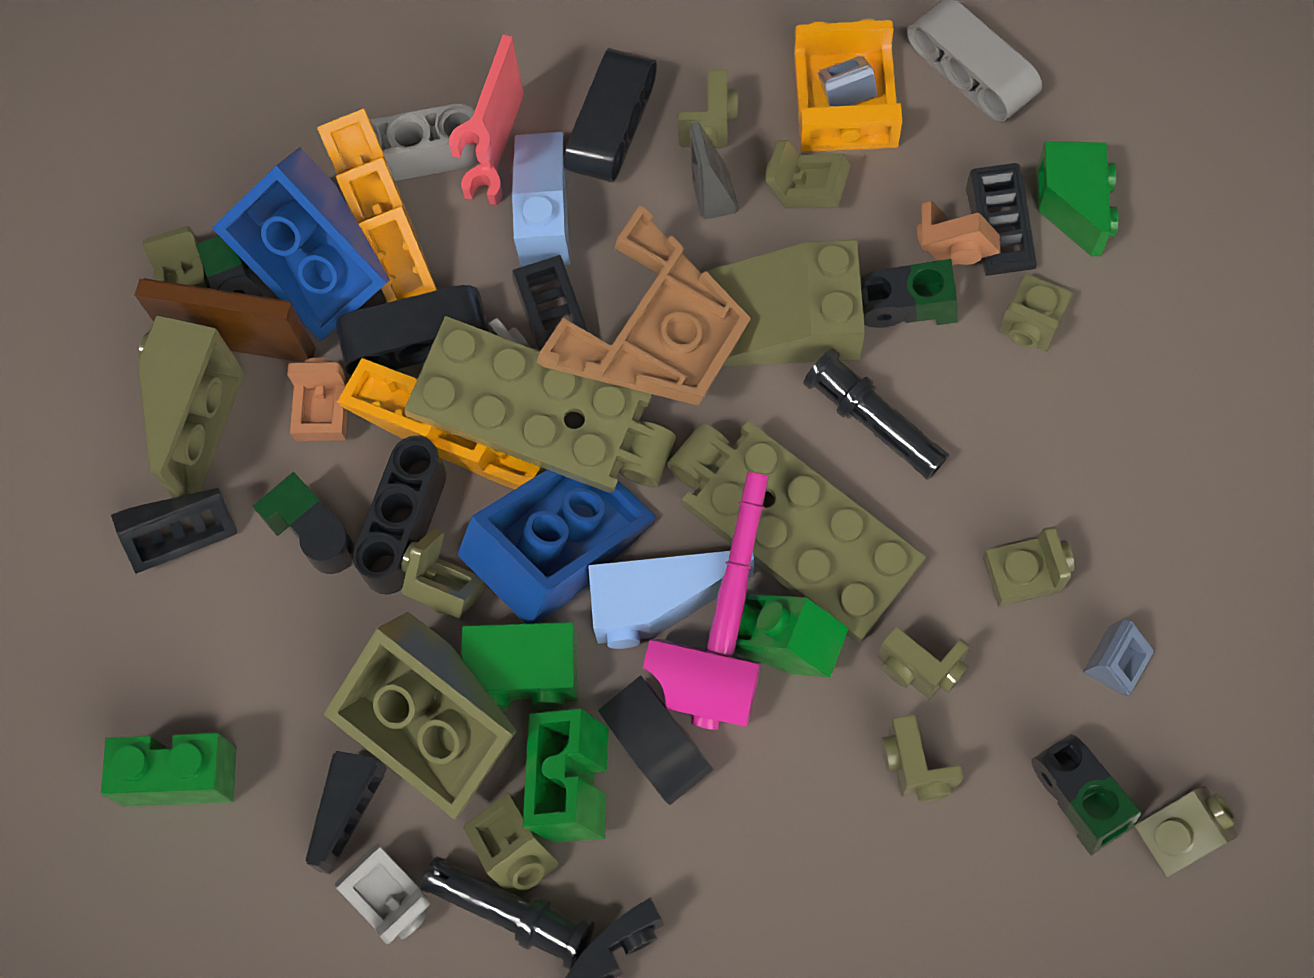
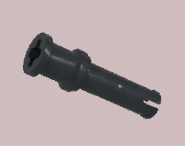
[803,348,950,480]
[421,856,595,970]

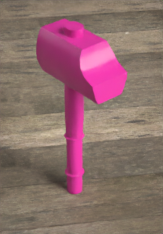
[643,472,769,730]

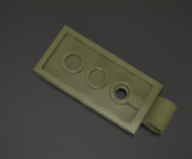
[404,316,676,493]
[667,420,926,644]

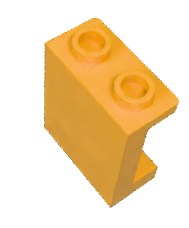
[794,19,903,152]

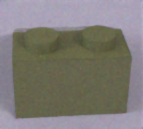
[703,240,865,367]
[138,315,245,498]
[324,611,516,820]

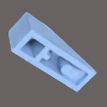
[512,131,570,267]
[588,551,754,649]

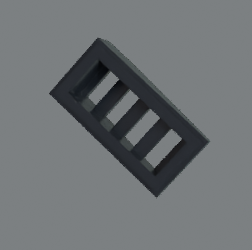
[966,163,1037,276]
[512,254,588,351]
[111,488,237,574]
[305,751,387,874]

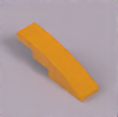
[317,108,438,303]
[337,358,547,490]

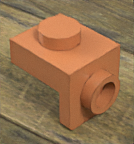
[917,200,1000,266]
[287,358,348,441]

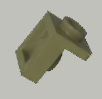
[999,273,1073,352]
[983,526,1075,607]
[463,792,559,896]

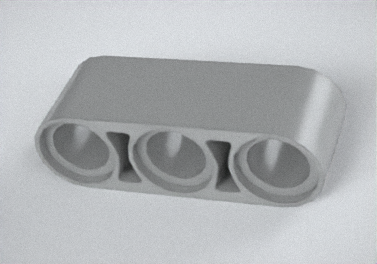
[907,0,1042,122]
[370,104,478,181]

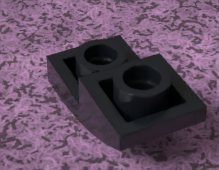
[598,675,714,805]
[565,897,663,978]

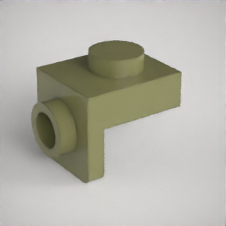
[678,69,738,147]
[766,140,851,208]
[143,226,211,289]
[401,529,485,619]
[878,626,970,700]
[881,715,964,802]
[1135,787,1238,877]

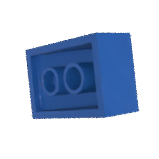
[212,147,390,341]
[457,470,656,624]

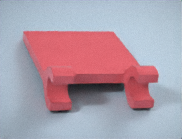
[449,35,524,206]

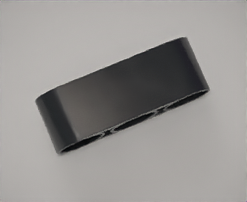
[564,48,657,183]
[336,285,489,375]
[353,436,447,595]

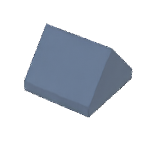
[817,55,878,107]
[1083,619,1154,696]

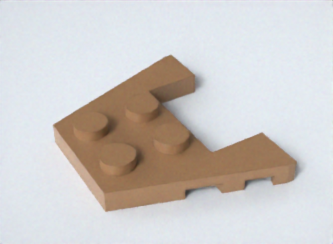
[536,205,751,406]

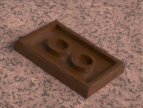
[134,278,316,363]

